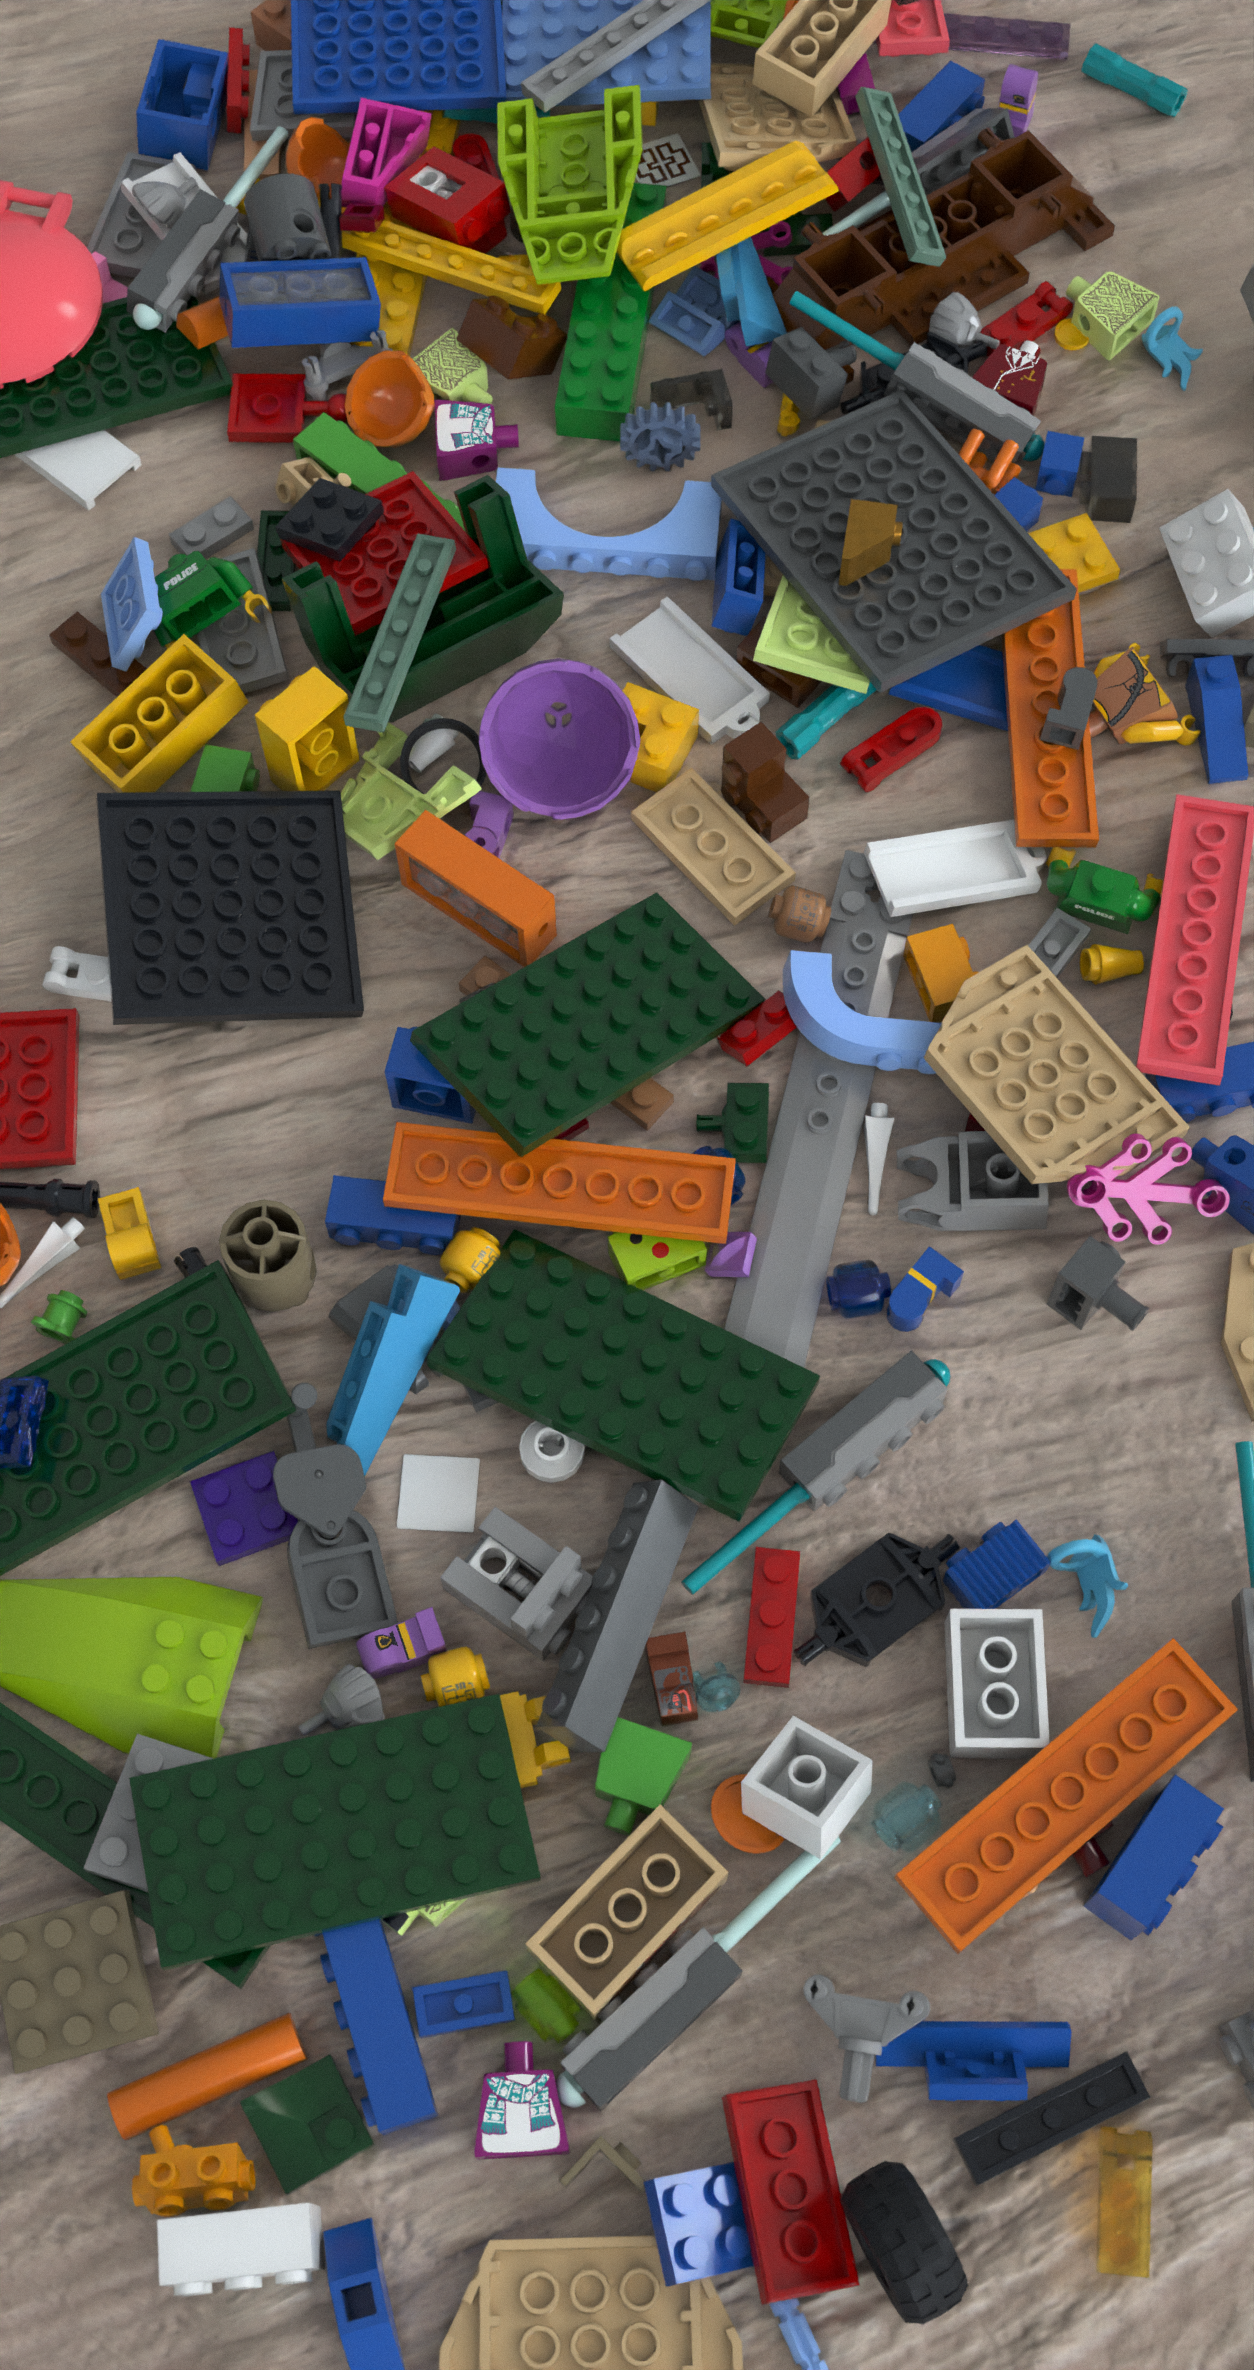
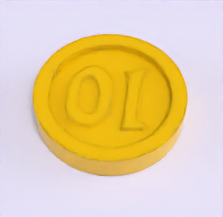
[1054,318,1089,350]

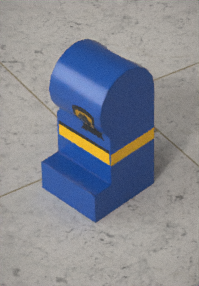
[887,1246,964,1332]

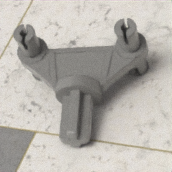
[302,330,393,401]
[804,1975,930,2103]

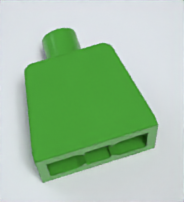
[595,1717,692,1836]

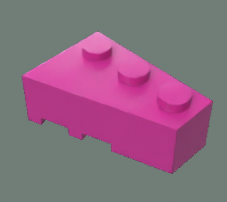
[341,98,431,208]

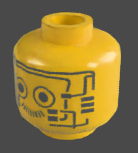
[439,1227,501,1293]
[420,1646,491,1707]

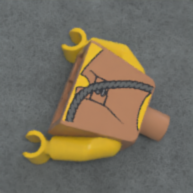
[1089,643,1201,746]

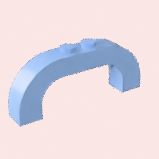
[783,950,941,1074]

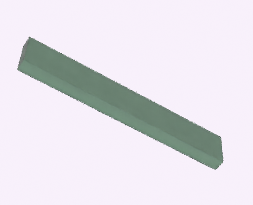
[855,87,947,267]
[343,533,456,733]

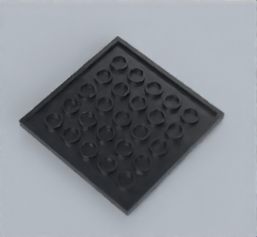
[96,791,364,1025]

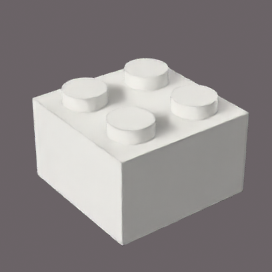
[741,1716,872,1859]

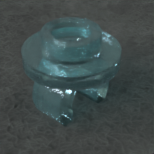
[693,1661,741,1712]

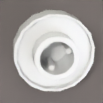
[519,1421,585,1483]

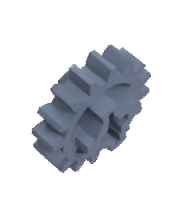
[620,402,701,471]

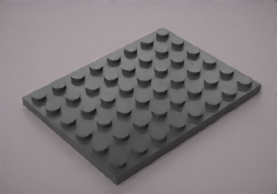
[711,390,1077,693]

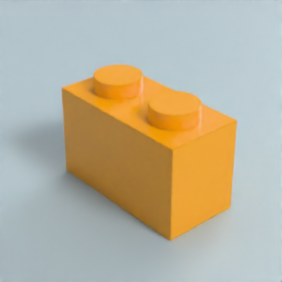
[903,924,979,1023]

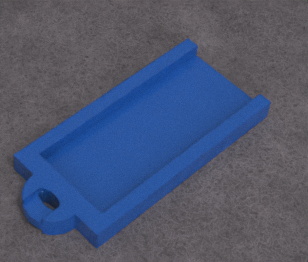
[888,645,1008,731]

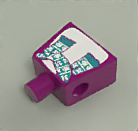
[434,400,519,481]
[474,2041,570,2160]

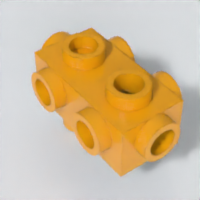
[132,2125,256,2217]

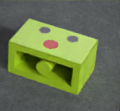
[607,1232,707,1290]

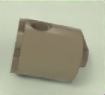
[219,1199,317,1312]

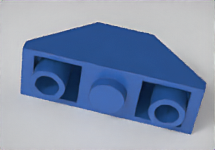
[323,2217,405,2370]

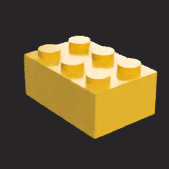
[255,666,360,791]

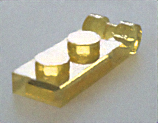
[1096,2126,1153,2278]

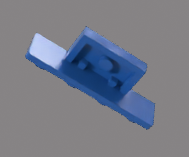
[875,2021,1072,2101]

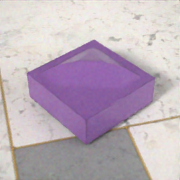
[704,1232,757,1277]

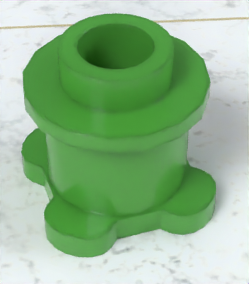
[31,1290,87,1344]

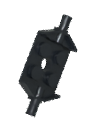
[840,332,987,415]
[793,1533,960,1667]

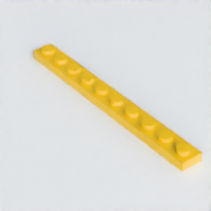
[236,179,561,314]

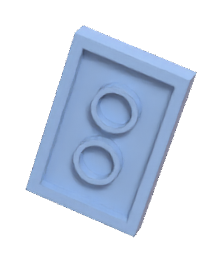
[101,537,163,671]

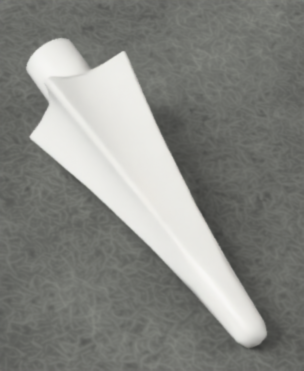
[863,1103,894,1216]
[0,1217,85,1308]

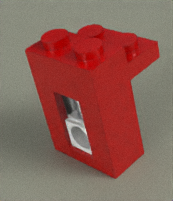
[384,146,511,254]

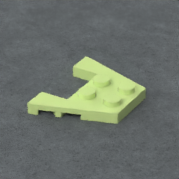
[341,722,482,860]

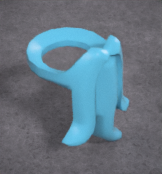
[1141,307,1203,391]
[1047,1534,1128,1638]

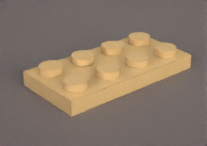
[631,768,796,926]

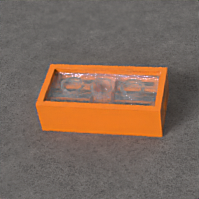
[395,810,557,967]

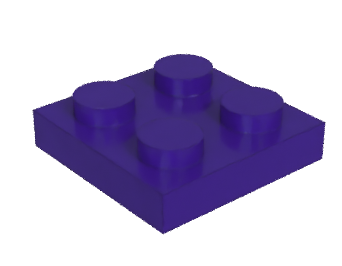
[190,1451,298,1566]

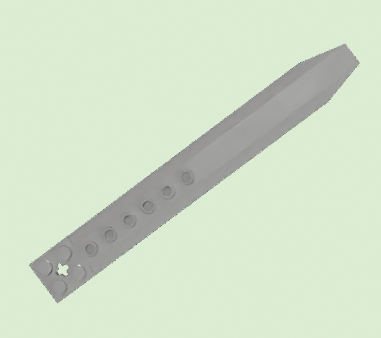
[724,850,913,1367]

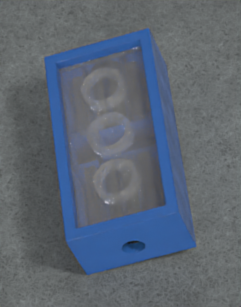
[219,257,381,348]

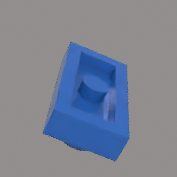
[412,1970,515,2039]

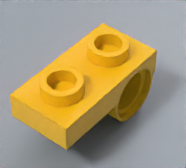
[98,1187,161,1280]

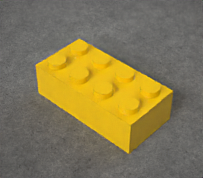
[70,634,249,793]

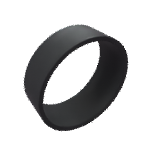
[400,718,487,801]

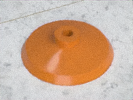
[711,1774,785,1854]

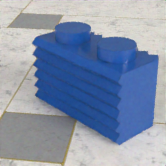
[942,1520,1051,1609]

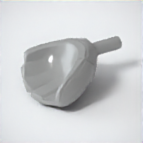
[132,177,197,228]
[929,292,1000,349]
[298,1664,385,1736]

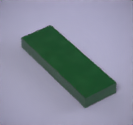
[257,510,296,611]

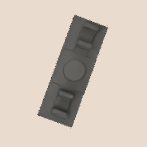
[1160,639,1254,677]

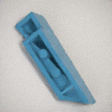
[716,237,787,347]
[326,1264,460,1476]

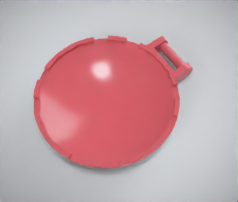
[0,180,103,389]

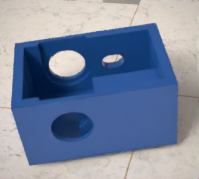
[136,39,228,171]

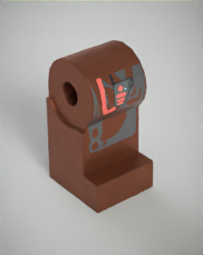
[645,1632,698,1726]

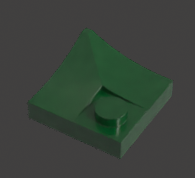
[240,2054,375,2195]

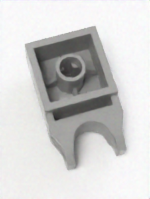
[897,1131,1049,1231]

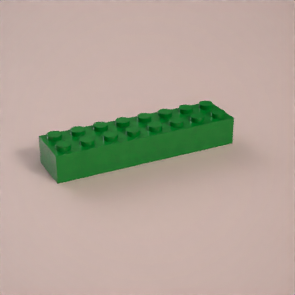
[555,183,667,442]

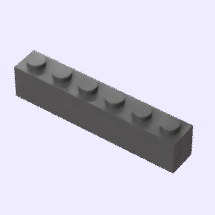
[536,1479,699,1752]

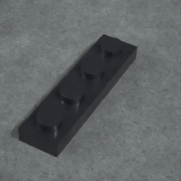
[953,2051,1151,2186]

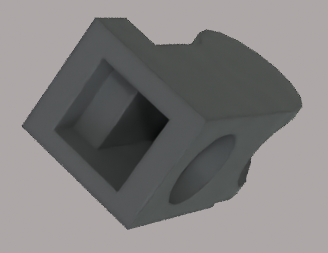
[1040,667,1098,750]

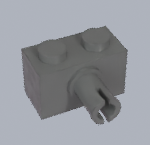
[765,327,857,420]
[1047,1236,1150,1331]

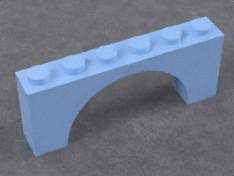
[496,467,722,581]

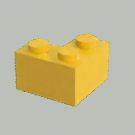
[623,682,699,792]

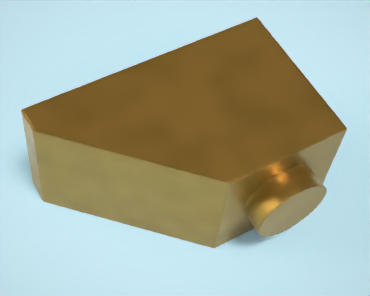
[839,499,903,586]

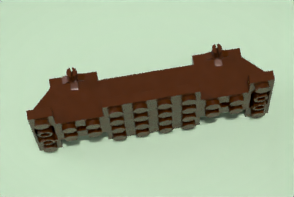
[766,127,1115,385]

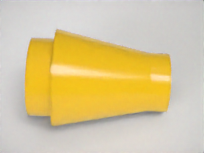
[1079,944,1144,985]

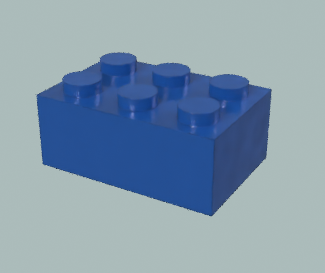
[1084,1774,1224,1941]

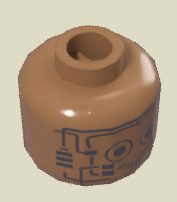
[768,885,831,943]

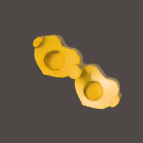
[777,392,800,437]

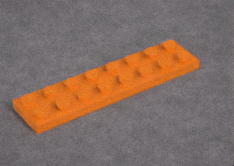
[1001,569,1099,848]
[383,1122,736,1244]
[894,1638,1238,1954]

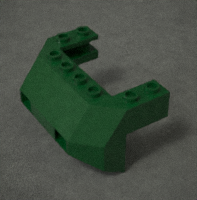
[282,475,564,722]

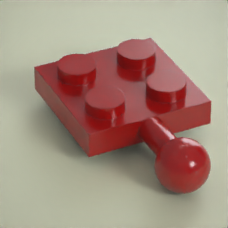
[227,373,348,443]

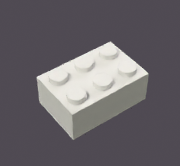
[1159,489,1254,638]
[944,1609,1050,1759]
[157,2203,324,2296]

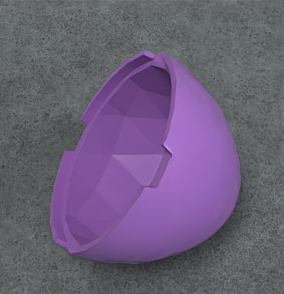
[479,658,640,820]

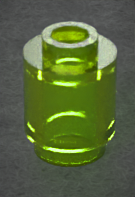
[511,1968,581,2044]

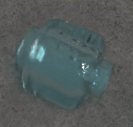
[871,1781,942,1853]

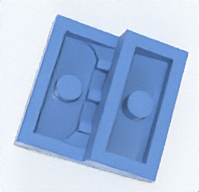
[648,266,740,357]

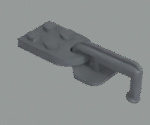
[272,1383,398,1649]

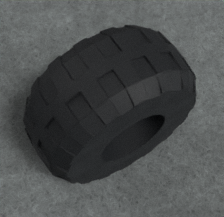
[840,2161,968,2325]

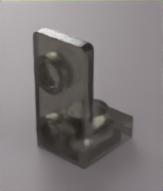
[650,369,733,431]

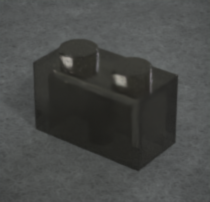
[1079,436,1137,523]

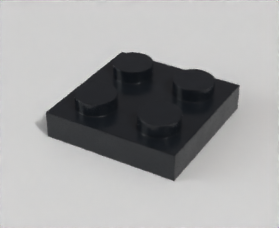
[275,478,384,561]

